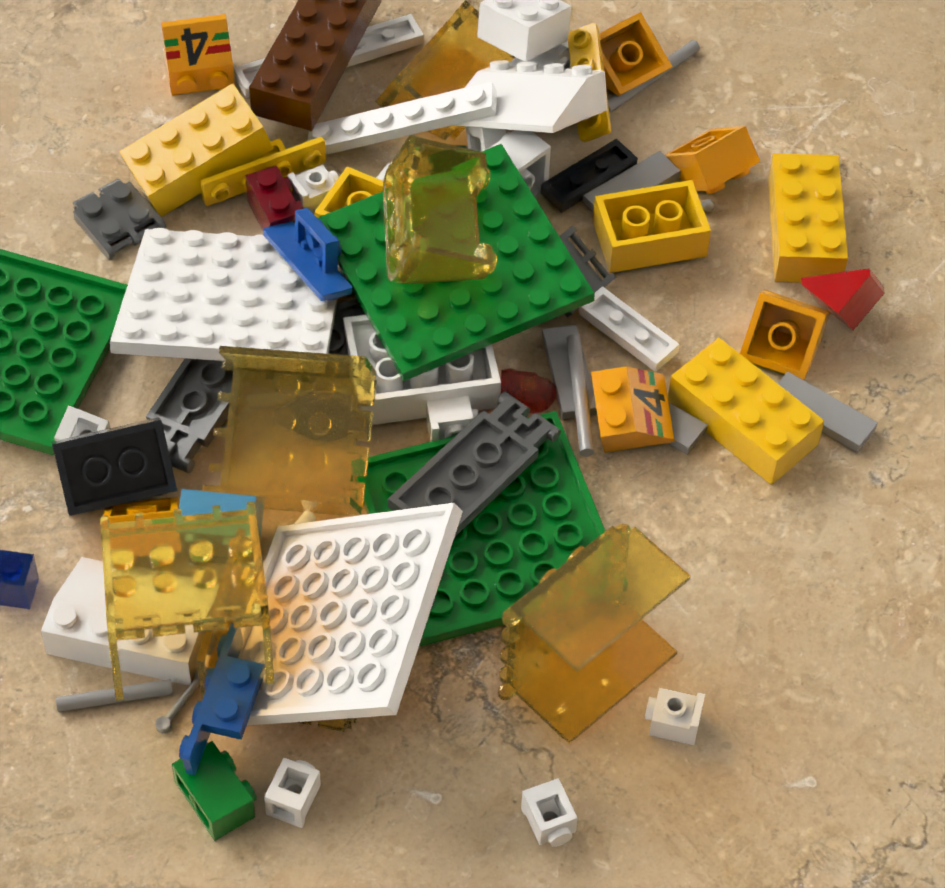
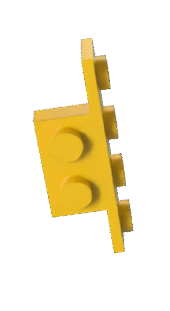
[568,23,611,143]
[201,137,326,206]

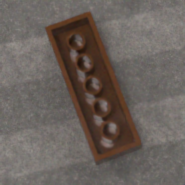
[249,0,382,131]

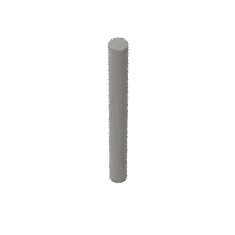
[608,40,700,113]
[566,334,594,457]

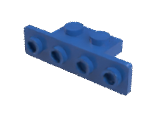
[263,208,352,301]
[179,623,266,775]

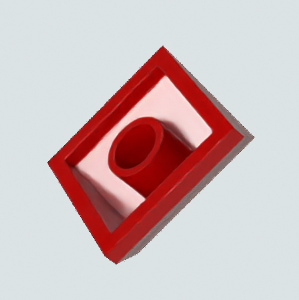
[801,268,885,331]

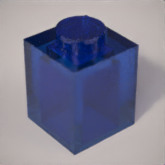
[0,550,39,609]

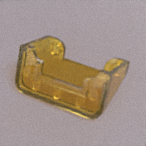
[375,0,516,140]
[383,135,497,284]

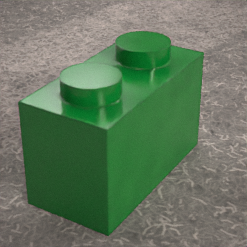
[172,741,257,841]

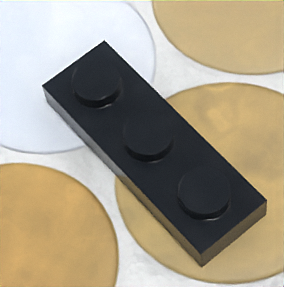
[540,139,638,213]

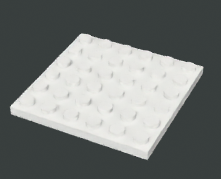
[110,228,343,368]
[238,503,463,726]

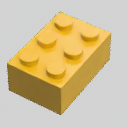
[592,180,711,273]

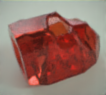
[500,368,556,414]

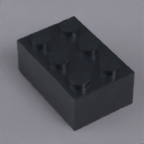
[52,417,178,516]

